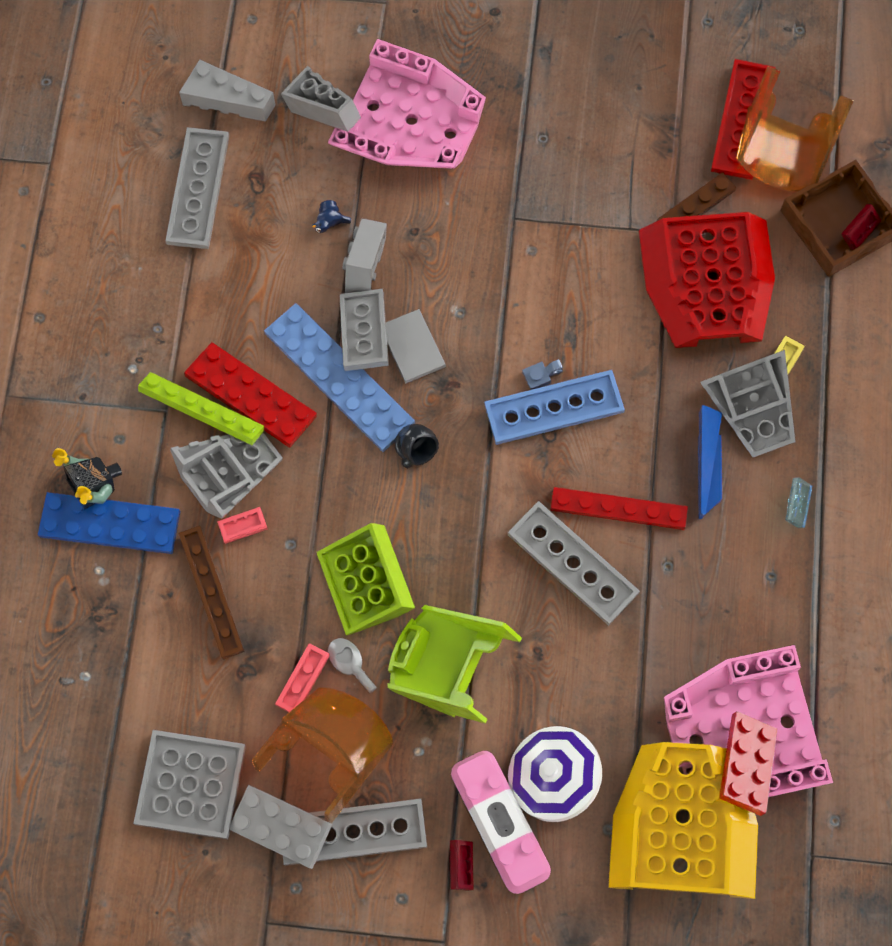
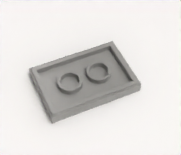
[386,309,446,384]

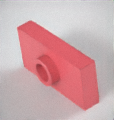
[217,507,268,544]

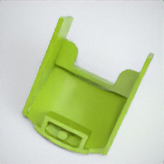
[387,605,522,723]

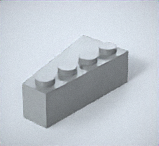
[179,60,275,122]
[281,66,361,132]

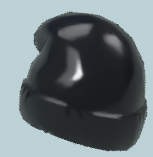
[395,424,439,469]

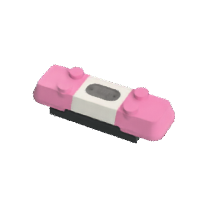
[451,751,551,894]

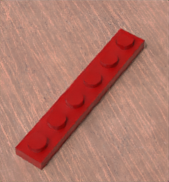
[550,487,688,530]

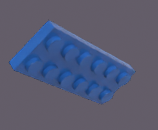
[38,492,181,554]

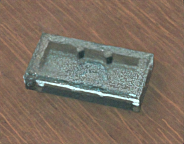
[785,478,812,528]

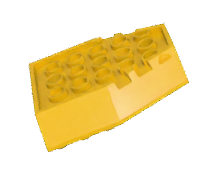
[609,742,758,899]

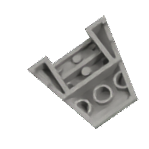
[700,350,795,457]
[170,433,283,519]

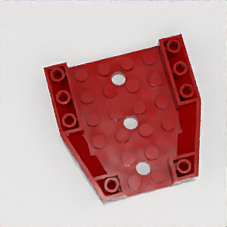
[639,212,775,348]

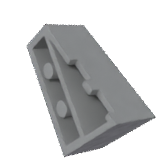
[342,219,387,293]

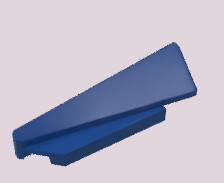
[698,405,722,519]

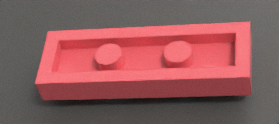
[275,643,330,716]

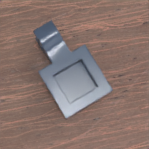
[522,360,563,390]

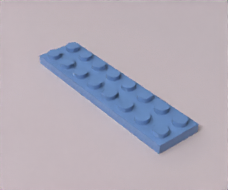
[264,303,415,452]

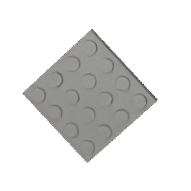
[133,730,246,839]

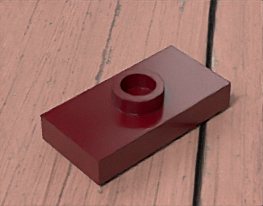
[841,204,881,250]
[450,840,474,891]

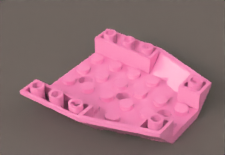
[328,39,486,169]
[664,645,833,797]

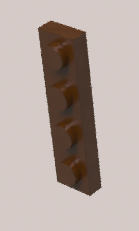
[657,172,736,221]

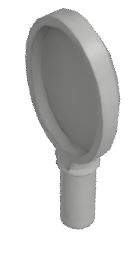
[328,638,377,693]

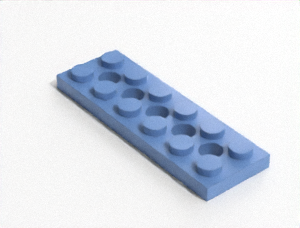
[484,370,625,445]

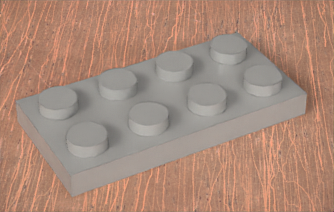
[340,289,389,371]
[229,785,332,869]

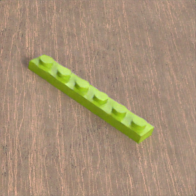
[138,372,264,445]

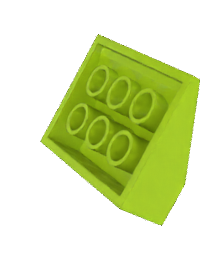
[316,523,415,635]

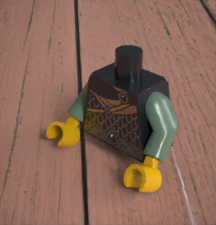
[52,448,122,510]

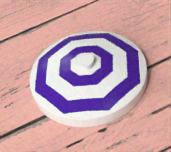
[508,726,602,822]

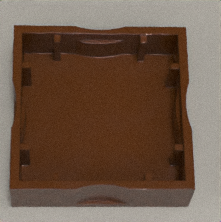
[780,160,892,277]

